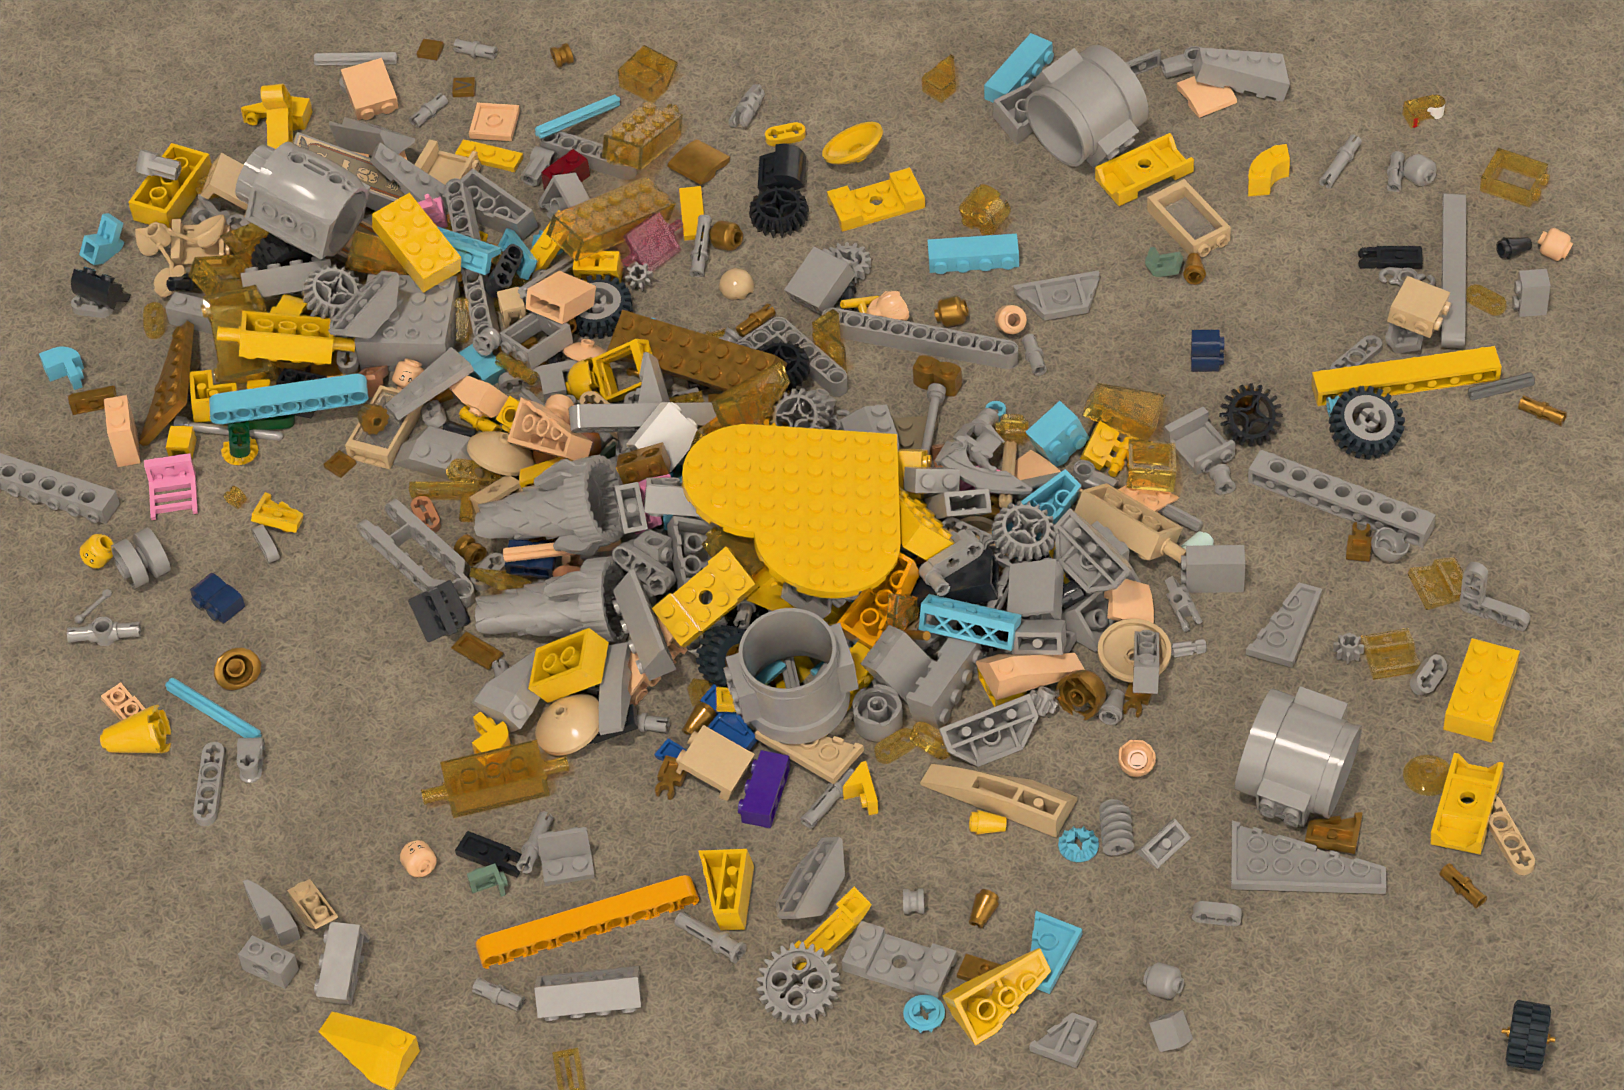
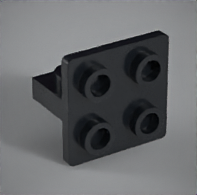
[408,580,470,642]

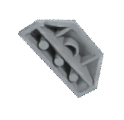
[329,271,399,338]
[840,404,899,449]
[393,426,486,488]
[1054,508,1132,594]
[939,694,1038,767]
[776,837,845,919]

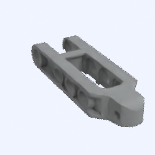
[357,498,476,609]

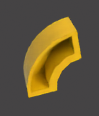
[1248,144,1290,197]

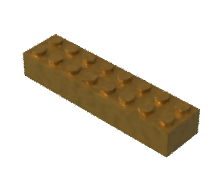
[607,310,787,406]

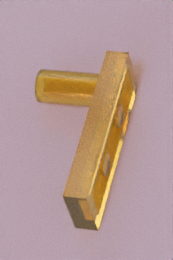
[409,481,481,522]

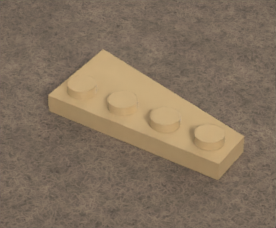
[755,730,864,784]

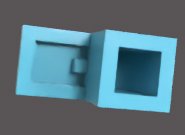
[79,213,124,265]
[39,347,84,390]

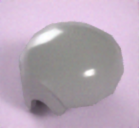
[1371,527,1410,562]

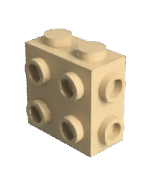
[1387,276,1451,338]

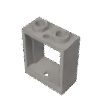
[499,312,573,370]

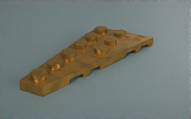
[139,321,194,446]

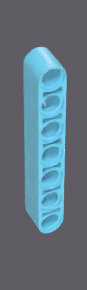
[209,374,368,424]

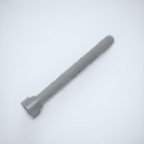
[921,383,946,455]
[174,416,283,441]

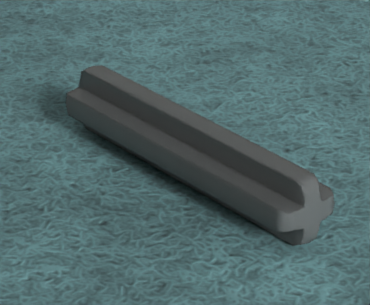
[1467,372,1535,400]

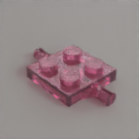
[621,212,683,271]

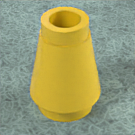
[969,810,1006,835]

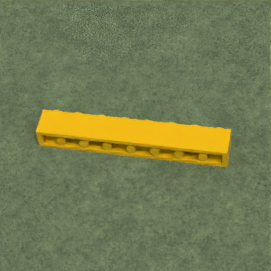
[1311,346,1502,406]

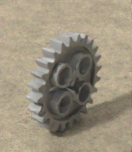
[756,942,841,1025]

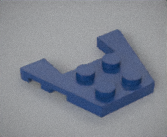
[654,684,758,761]

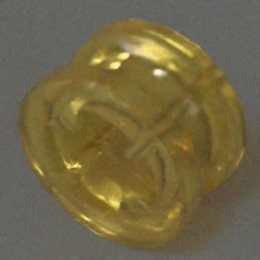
[223,486,247,509]

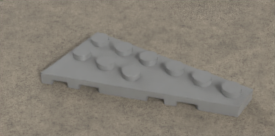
[1231,820,1386,894]

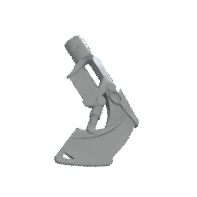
[935,408,1033,494]

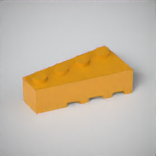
[836,552,919,650]

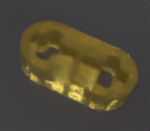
[1466,284,1506,316]
[143,302,165,339]
[909,722,951,760]
[874,728,917,764]

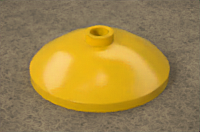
[822,122,883,165]

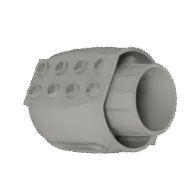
[235,142,371,260]

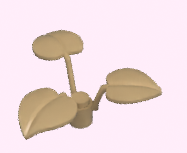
[135,214,225,298]

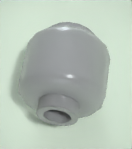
[1403,154,1437,186]
[1143,962,1184,999]

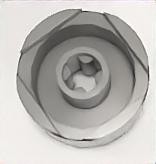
[853,684,903,742]

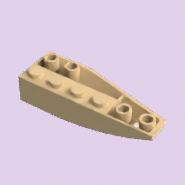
[920,764,1077,837]

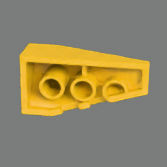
[943,948,1051,1045]
[318,1011,420,1090]

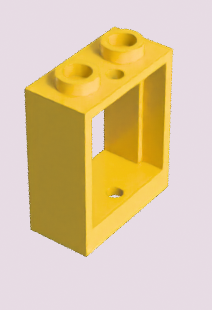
[592,339,653,402]

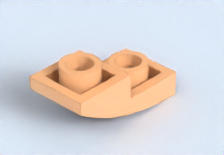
[101,683,145,720]

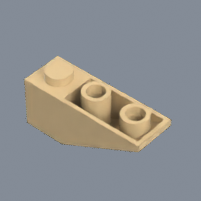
[287,879,338,929]

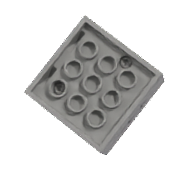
[355,274,462,371]

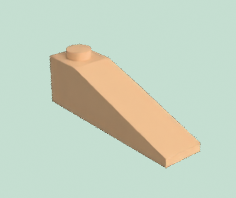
[449,376,508,418]
[976,653,1085,700]

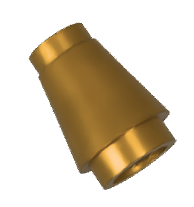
[1183,253,1206,285]
[682,702,716,737]
[969,889,999,929]

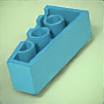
[992,469,1081,561]

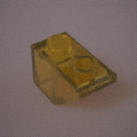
[922,54,956,103]

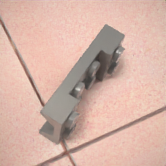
[842,921,957,999]

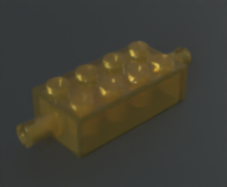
[602,102,683,170]
[421,739,570,818]

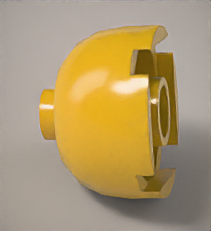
[565,357,602,404]

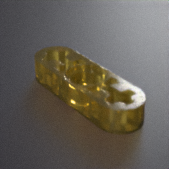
[446,458,513,486]

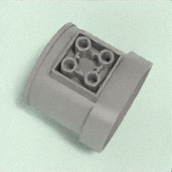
[1025,45,1149,168]
[723,608,859,744]
[1235,686,1362,827]

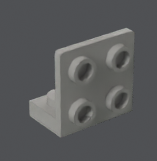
[537,827,595,886]

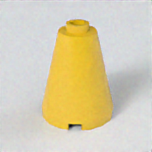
[100,705,171,753]

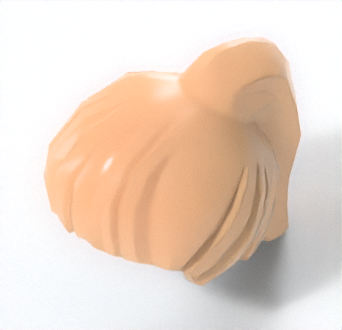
[866,291,909,321]

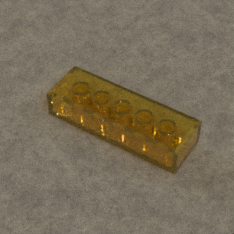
[546,176,676,262]

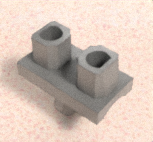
[191,194,231,225]

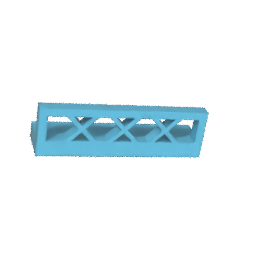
[437,226,501,275]
[919,594,1022,651]

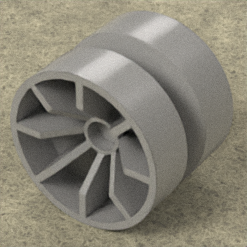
[111,527,171,589]

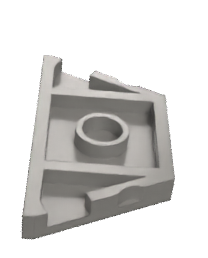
[1014,270,1100,321]

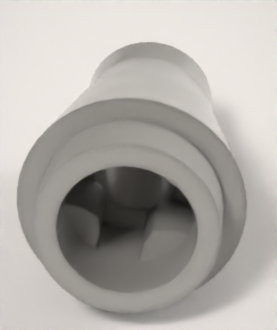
[1098,689,1125,725]

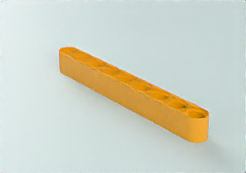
[475,875,699,969]

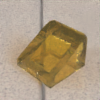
[687,678,713,707]

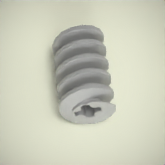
[1099,799,1134,856]

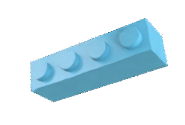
[984,33,1054,103]
[927,234,1019,274]

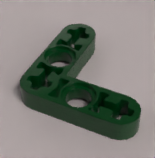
[228,414,295,458]

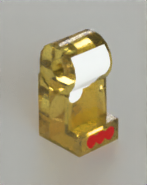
[1402,95,1446,129]

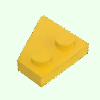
[251,492,304,533]

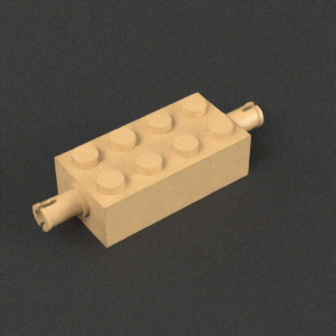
[1075,483,1186,564]

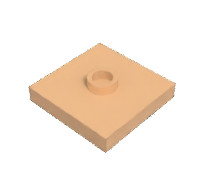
[469,103,520,141]

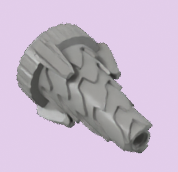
[474,455,623,556]
[475,556,628,646]

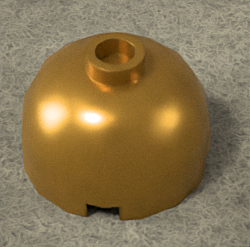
[1056,670,1106,720]

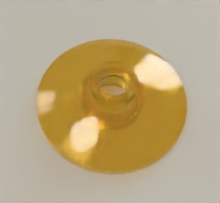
[1403,755,1450,796]

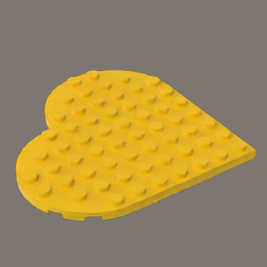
[682,424,900,598]

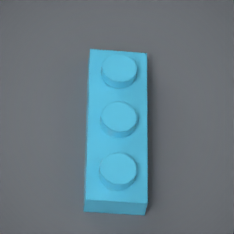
[498,228,537,280]

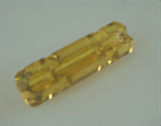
[455,297,469,342]

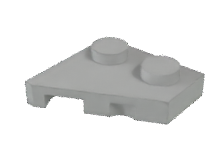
[1029,1012,1097,1068]

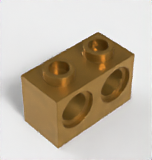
[616,442,671,485]

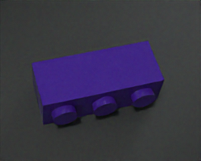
[738,750,791,828]

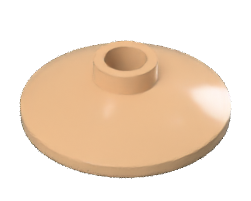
[563,339,607,361]

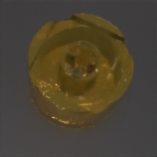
[959,184,1011,236]

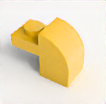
[472,712,511,770]

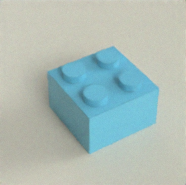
[1025,401,1089,467]

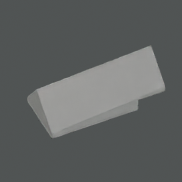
[329,117,415,156]

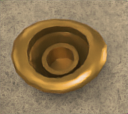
[214,648,261,691]

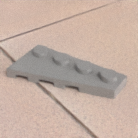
[385,347,474,420]
[1246,582,1322,668]

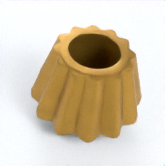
[357,404,389,435]

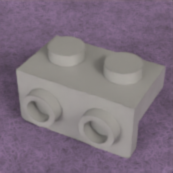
[1385,323,1424,353]

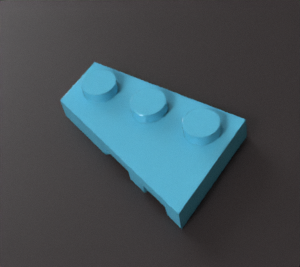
[1030,911,1082,994]

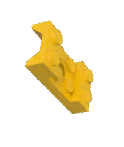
[1095,133,1194,206]
[827,167,925,232]
[651,547,760,648]
[1431,753,1504,855]

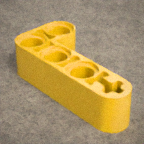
[261,83,293,149]

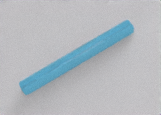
[535,94,620,139]
[165,678,262,738]

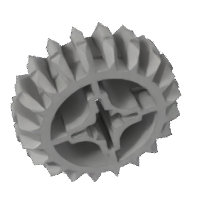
[302,264,363,320]
[767,388,830,429]
[992,501,1057,563]

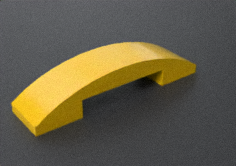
[789,886,872,970]

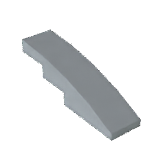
[599,642,631,735]

